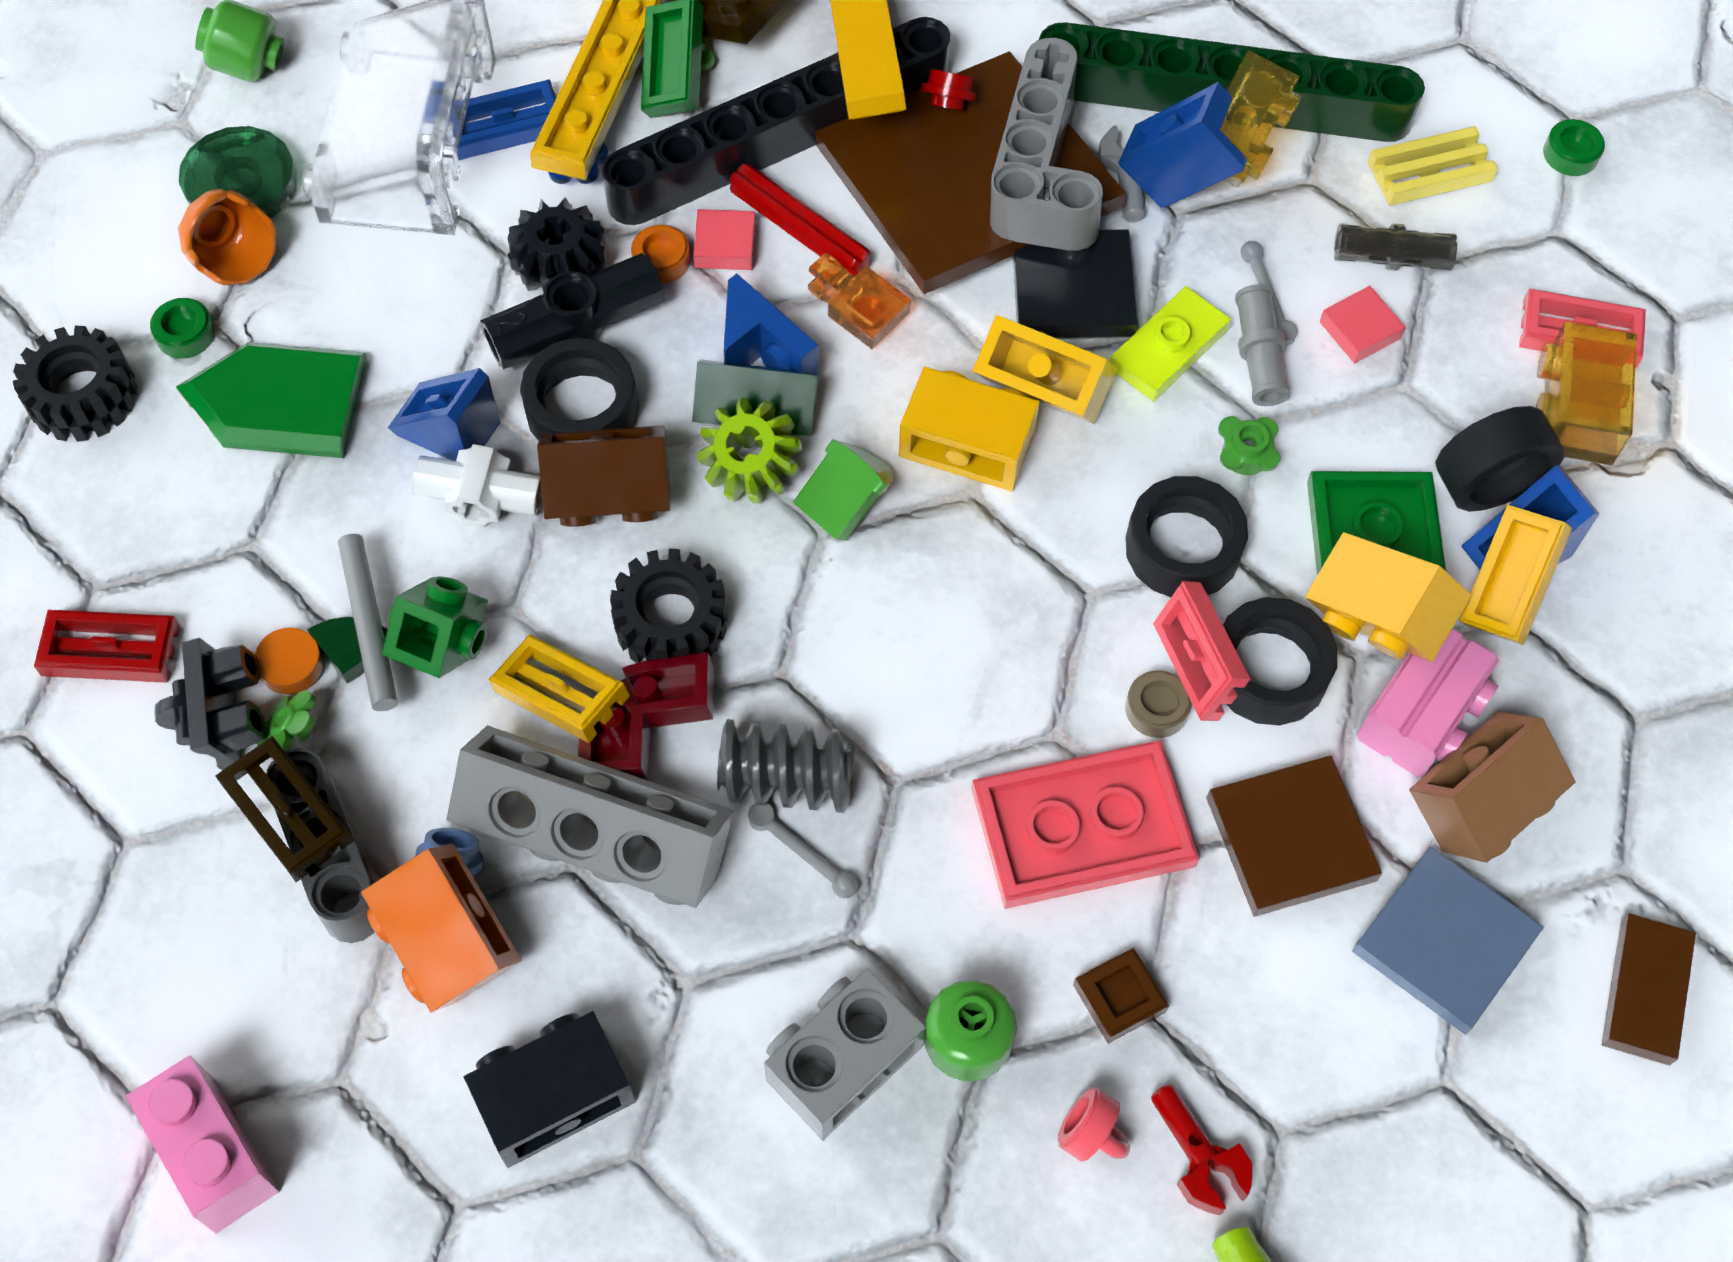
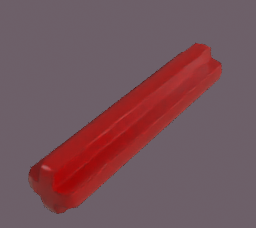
[729,164,871,279]

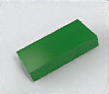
[641,0,703,118]

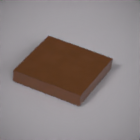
[1206,755,1382,917]

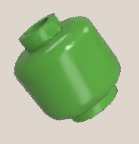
[195,0,284,82]
[924,980,1017,1082]

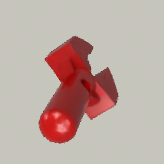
[1151,1084,1252,1215]

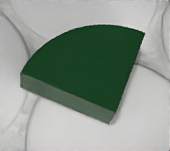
[307,617,388,684]

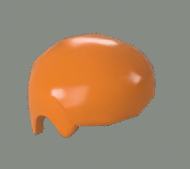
[177,188,276,285]

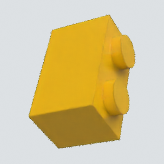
[972,314,1118,424]
[898,366,1040,492]
[1305,532,1472,662]

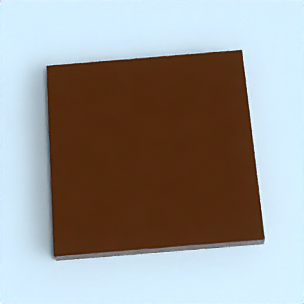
[815,51,1126,294]

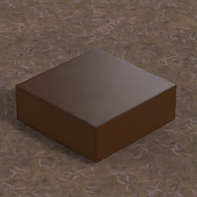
[1073,948,1169,1044]

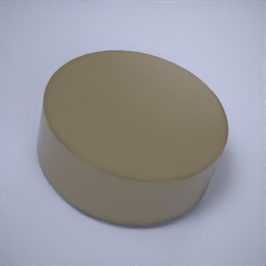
[1125,670,1192,738]

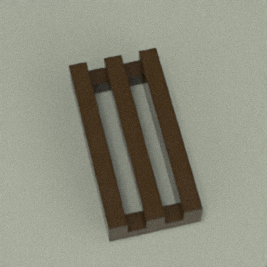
[215,736,353,883]

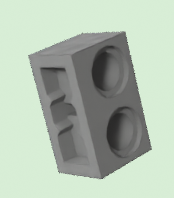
[764,968,926,1141]

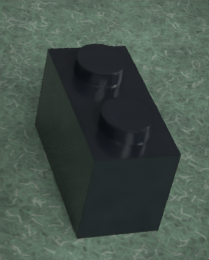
[463,1011,636,1168]

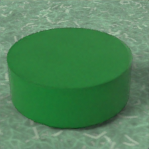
[1543,119,1605,176]
[150,298,215,359]

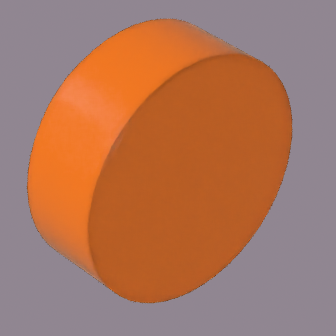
[631,225,690,284]
[255,628,324,695]

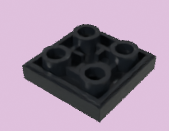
[1013,229,1137,338]

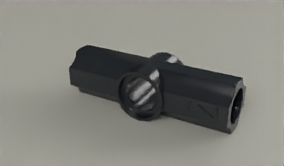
[480,253,665,370]

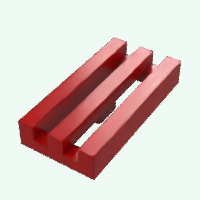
[34,609,180,683]

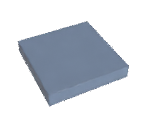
[1352,846,1544,1035]

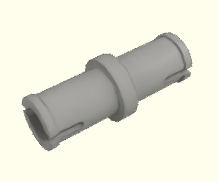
[1235,284,1290,406]

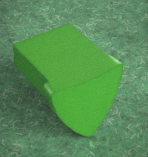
[793,439,893,541]

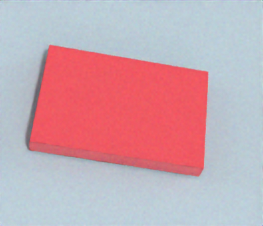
[971,740,1199,909]

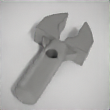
[1098,125,1145,222]

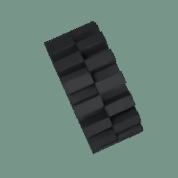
[12,325,138,442]
[610,548,727,663]

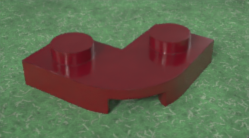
[578,652,714,781]

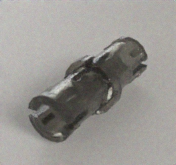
[1334,223,1457,271]

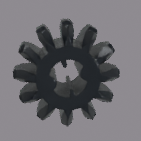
[507,197,607,293]

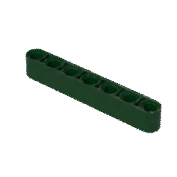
[1039,22,1425,142]

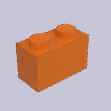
[361,843,522,1013]

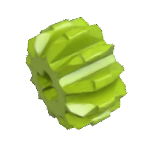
[697,398,803,504]

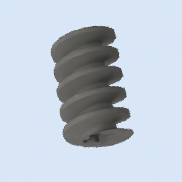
[717,719,856,813]

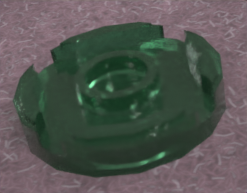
[178,126,297,219]

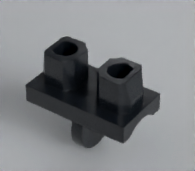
[154,637,266,770]

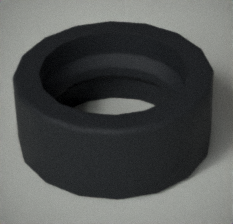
[520,338,639,441]
[1435,406,1565,512]
[1125,476,1248,597]
[1223,597,1337,726]

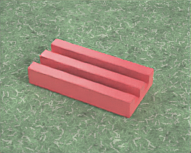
[1519,288,1646,368]
[1153,581,1250,721]

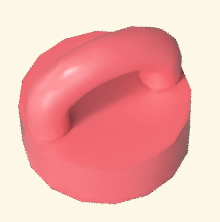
[1058,1087,1130,1162]

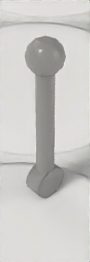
[1241,241,1298,346]
[748,803,859,898]

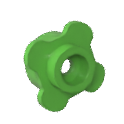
[1218,416,1281,475]

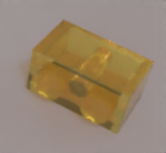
[1535,321,1637,465]

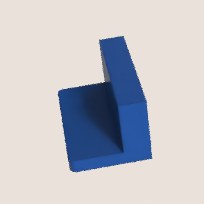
[1118,82,1247,207]

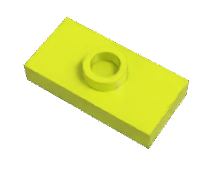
[1110,286,1231,402]

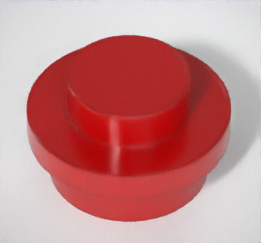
[921,69,978,111]

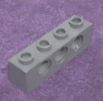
[446,725,734,908]

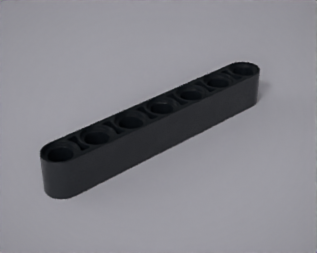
[602,17,951,225]

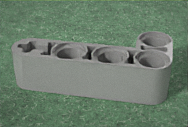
[990,38,1103,251]

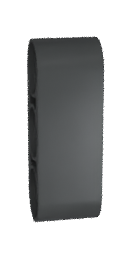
[266,748,374,943]

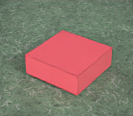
[693,209,755,270]
[1319,286,1406,364]

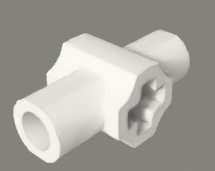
[412,444,542,527]

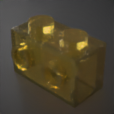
[1220,50,1301,188]

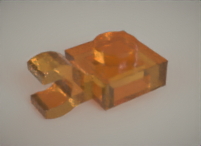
[808,253,912,349]

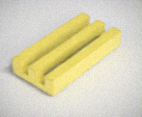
[1368,126,1498,206]

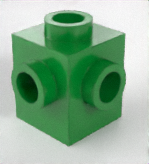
[382,576,488,678]

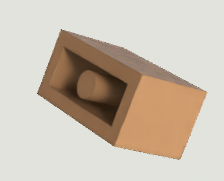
[1409,712,1576,863]

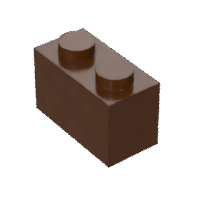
[537,425,671,527]

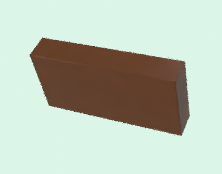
[1601,913,1696,1066]

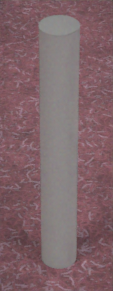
[338,534,398,711]

